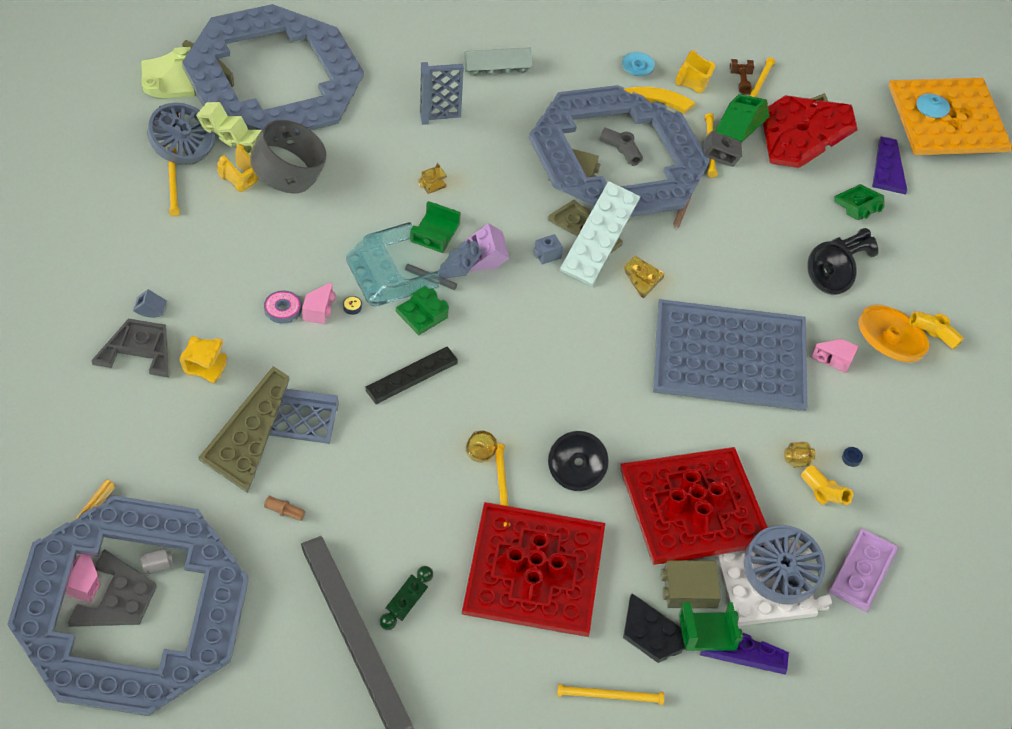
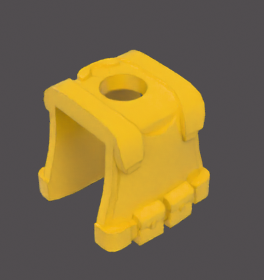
[675,50,715,93]
[217,144,259,192]
[180,336,227,383]

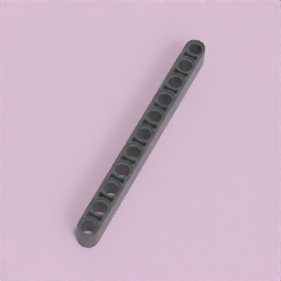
[301,536,414,729]

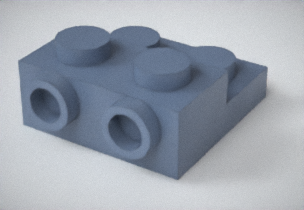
[436,241,483,279]

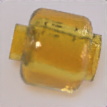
[784,442,815,468]

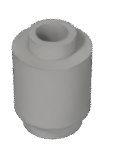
[140,548,173,574]

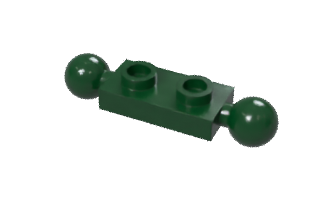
[380,566,434,630]

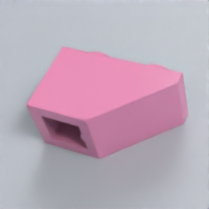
[302,283,336,324]
[812,339,859,373]
[66,554,101,603]

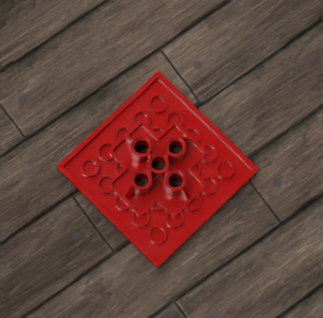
[620,447,773,565]
[462,502,606,637]

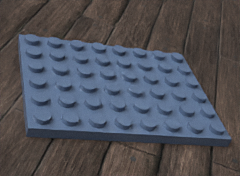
[653,299,808,411]

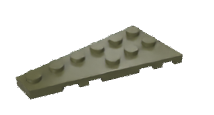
[198,366,290,493]

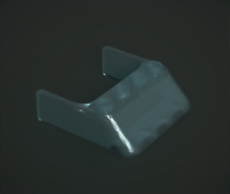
[346,222,439,307]

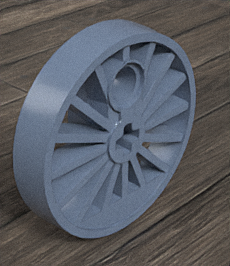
[147,102,215,165]
[744,525,825,605]

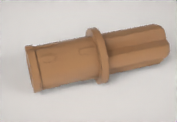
[264,495,305,521]

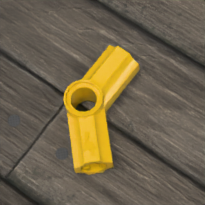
[909,311,964,350]
[800,465,854,506]

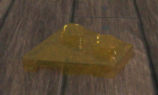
[624,255,664,299]

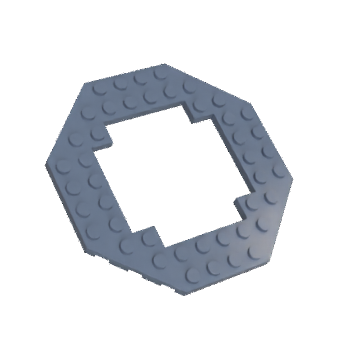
[182,4,364,139]
[529,85,710,217]
[8,495,249,716]

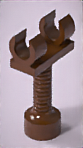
[730,59,754,95]

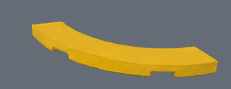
[624,87,695,114]

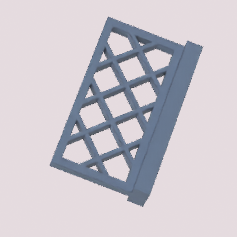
[420,62,464,125]
[269,389,339,444]

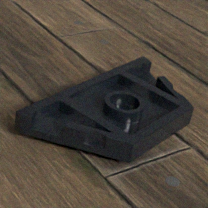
[623,593,685,663]

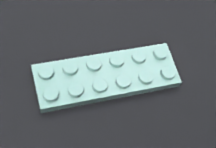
[560,181,640,287]

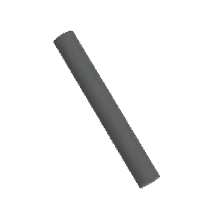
[405,264,457,290]

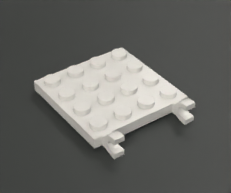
[716,540,832,626]

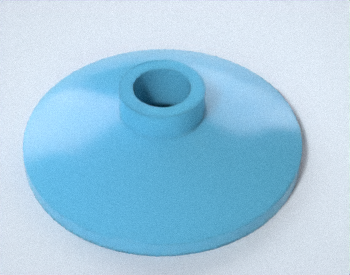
[622,52,655,76]
[916,93,950,118]

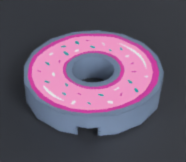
[264,290,302,324]

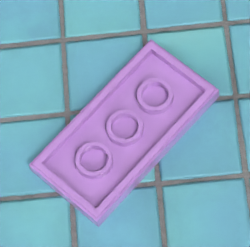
[828,528,899,613]

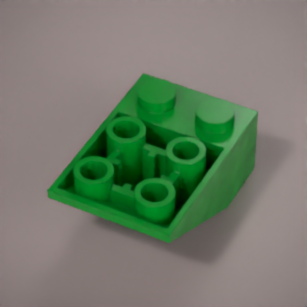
[715,94,769,143]

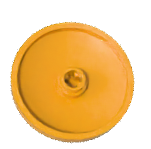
[858,305,929,363]

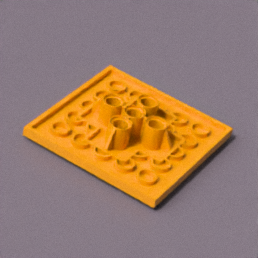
[888,78,1012,155]

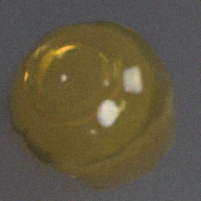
[465,430,498,463]

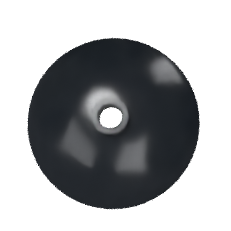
[807,241,857,295]
[548,431,609,491]

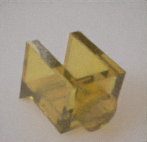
[418,162,447,194]

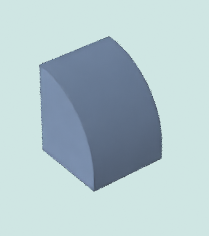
[133,289,167,318]

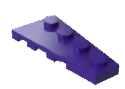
[872,136,907,195]
[700,632,789,675]

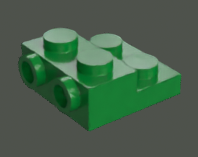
[834,184,884,220]
[396,285,449,336]

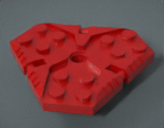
[763,95,857,168]

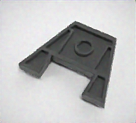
[91,318,169,378]
[68,549,157,627]

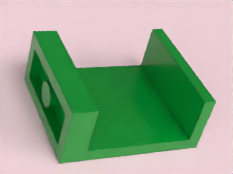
[410,201,461,253]
[679,602,743,651]

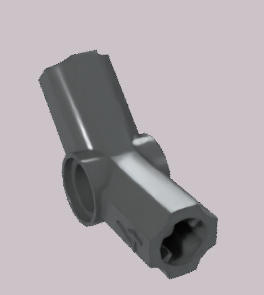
[600,127,643,166]

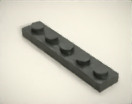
[366,346,458,404]

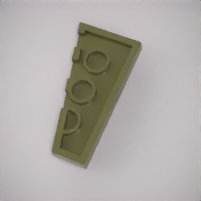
[548,200,623,253]

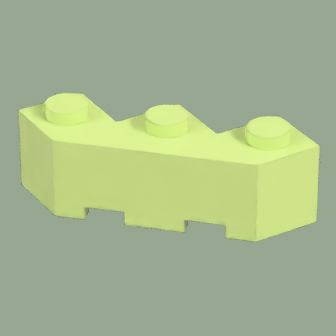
[196,102,261,156]

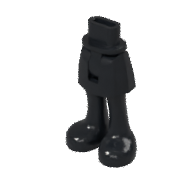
[832,228,879,257]

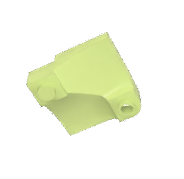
[141,47,195,98]

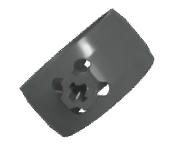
[250,120,327,194]

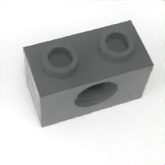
[703,131,742,167]

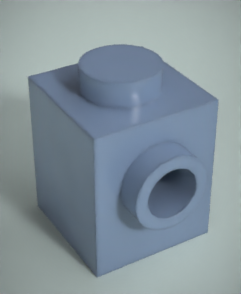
[533,234,563,264]

